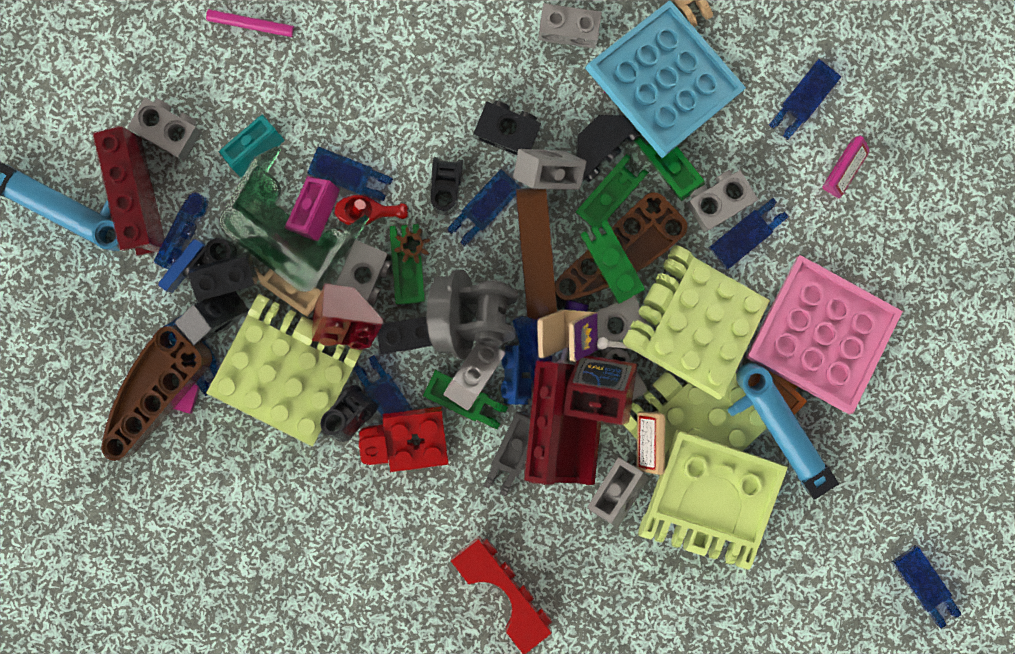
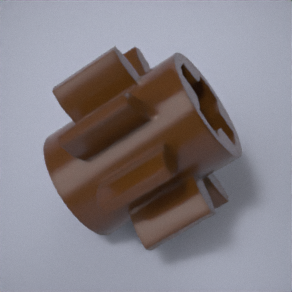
[394,227,431,264]

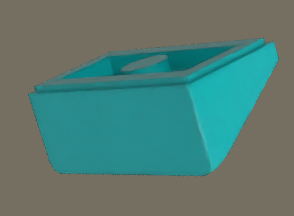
[218,114,285,178]

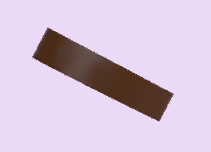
[516,188,557,335]
[555,192,688,301]
[101,325,212,461]

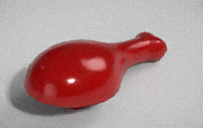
[334,195,408,227]

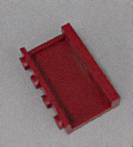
[93,126,167,257]
[524,361,601,485]

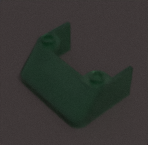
[219,146,369,292]

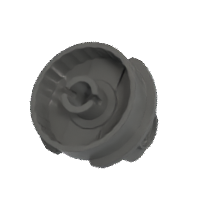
[427,269,518,359]

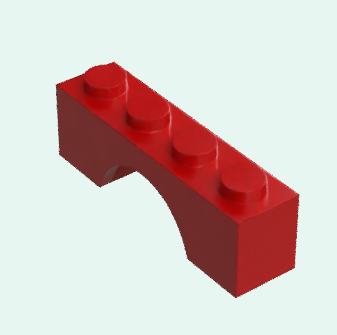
[451,536,552,654]

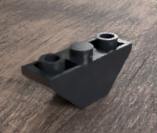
[576,115,641,183]

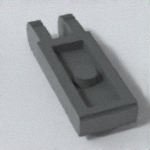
[483,411,530,497]

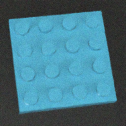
[585,0,746,158]

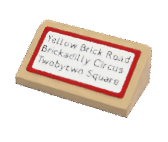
[637,412,665,475]

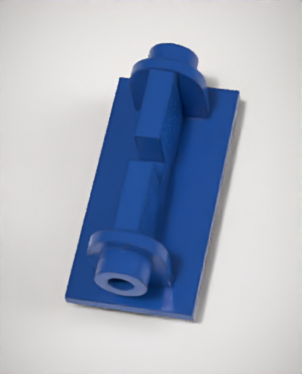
[501,346,533,405]

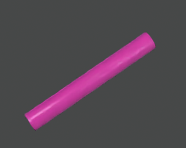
[206,9,294,37]

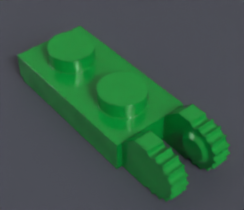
[423,370,508,430]

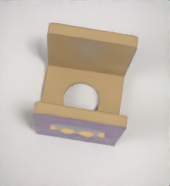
[538,309,598,361]

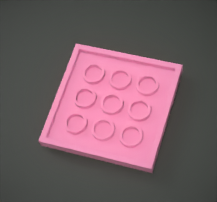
[745,255,903,415]

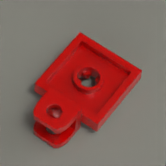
[359,407,449,472]

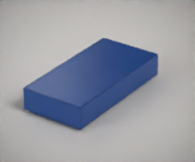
[158,239,205,293]

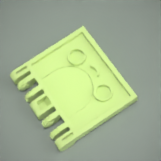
[623,245,770,400]
[206,294,363,447]
[623,371,767,459]
[638,430,788,570]

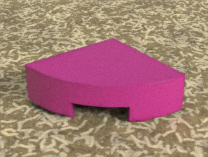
[174,384,201,414]

